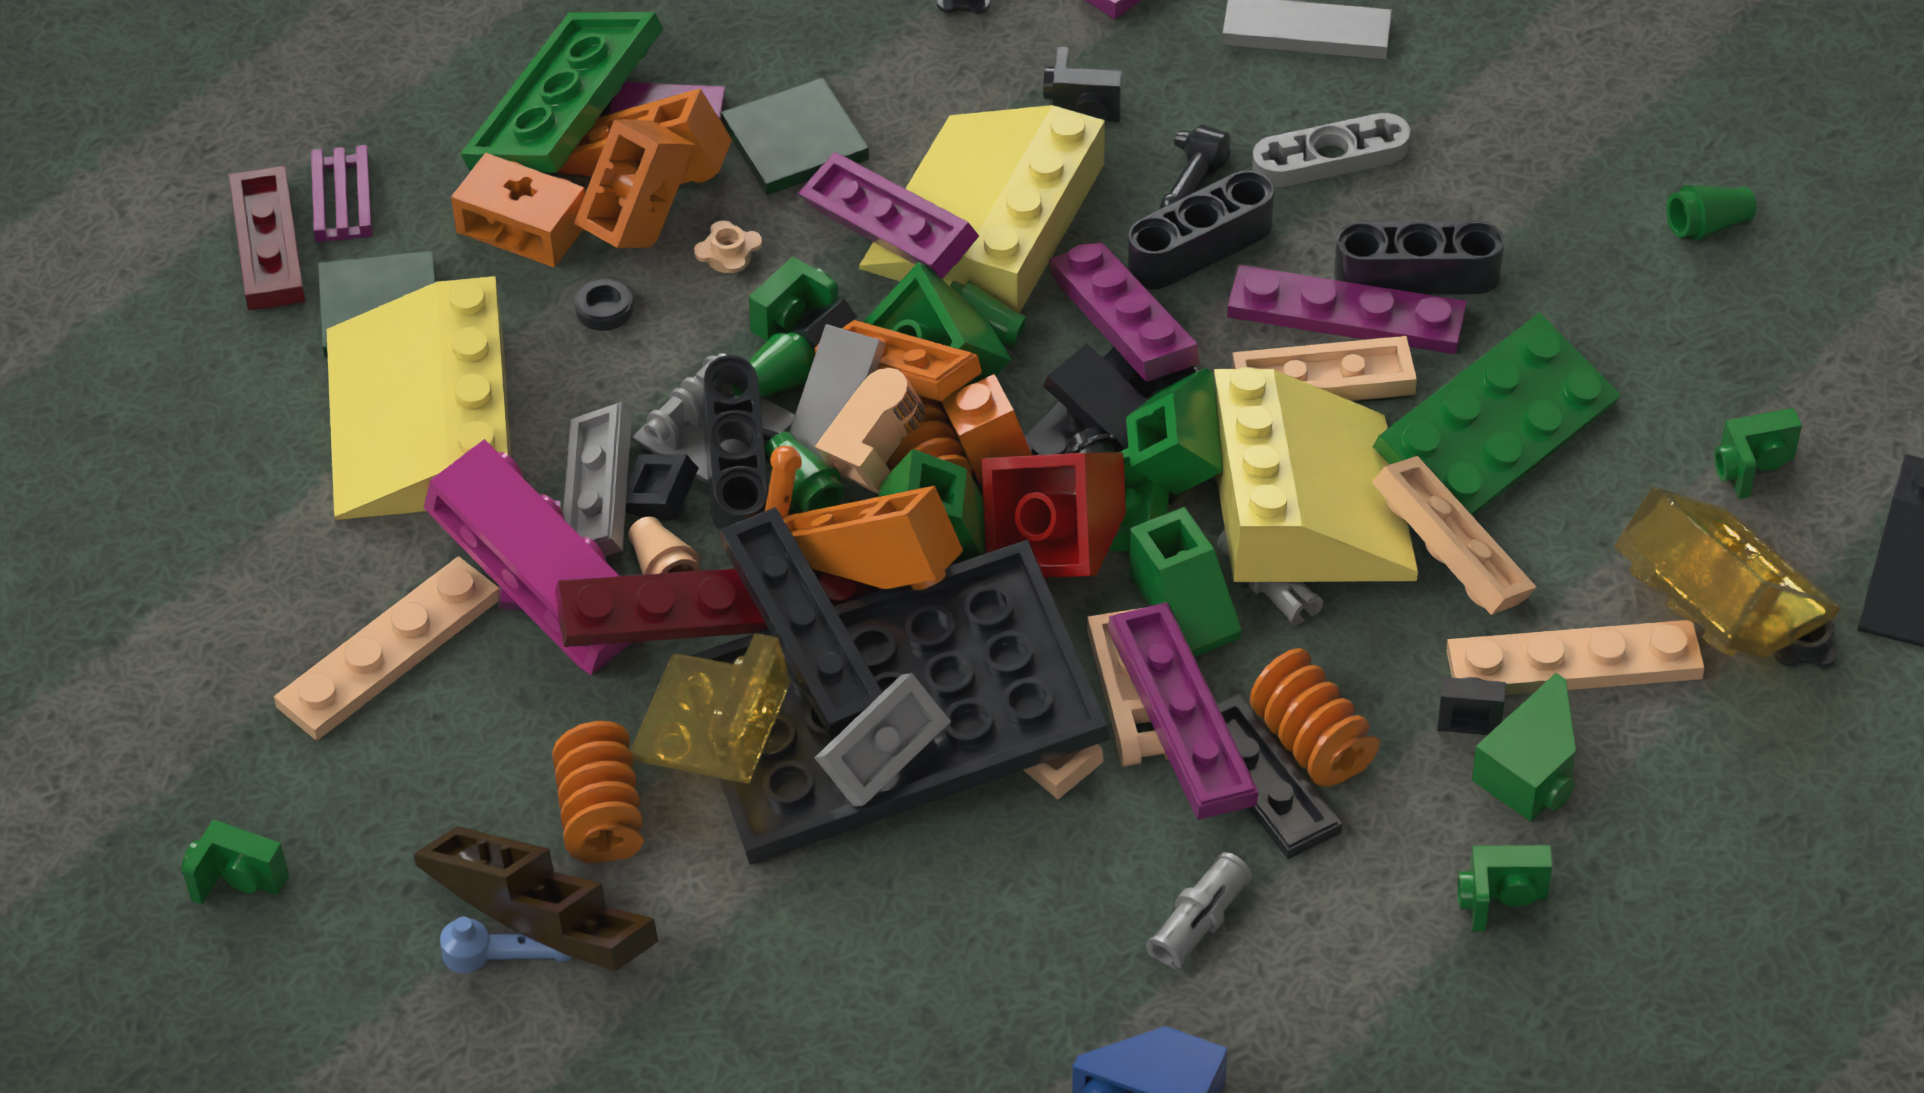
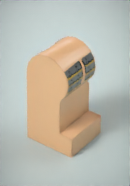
[815,368,925,494]

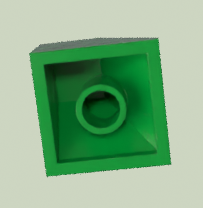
[863,262,1011,407]

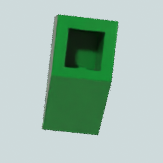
[1126,367,1223,495]
[878,449,986,563]
[1129,507,1242,657]

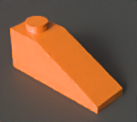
[558,88,732,184]
[783,486,963,590]

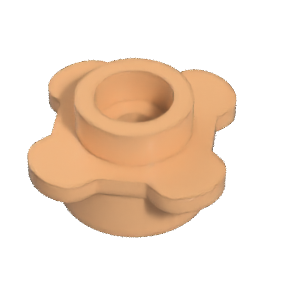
[694,221,762,273]

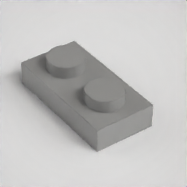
[815,673,951,806]

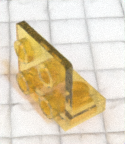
[631,633,791,783]

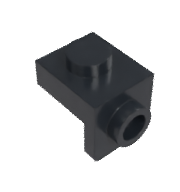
[1043,46,1122,122]

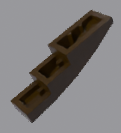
[413,826,658,971]

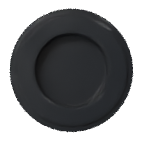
[575,279,633,331]

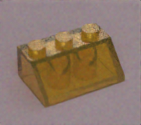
[1614,486,1841,658]

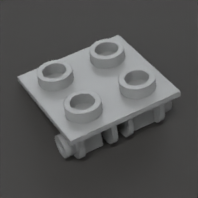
[632,353,795,484]

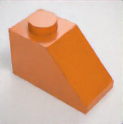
[939,374,1032,484]

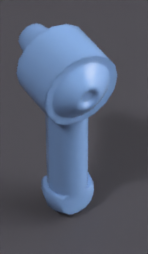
[440,917,573,973]

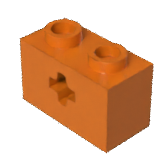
[574,119,695,248]
[451,153,585,268]

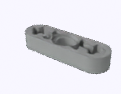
[1252,113,1410,188]

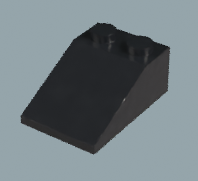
[1857,454,1924,647]

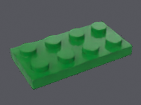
[460,12,664,174]
[1373,312,1621,516]

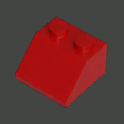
[982,452,1126,578]

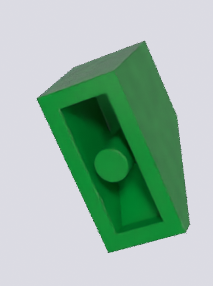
[1472,673,1576,822]

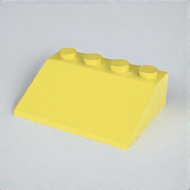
[859,105,1105,313]
[327,276,512,520]
[1213,367,1418,582]

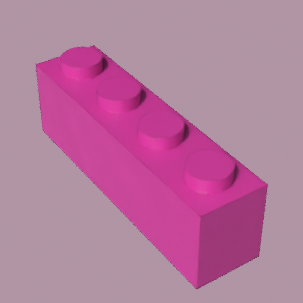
[424,439,632,675]

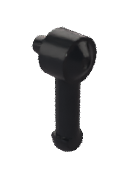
[1160,124,1231,209]

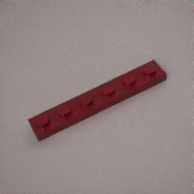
[555,568,882,647]

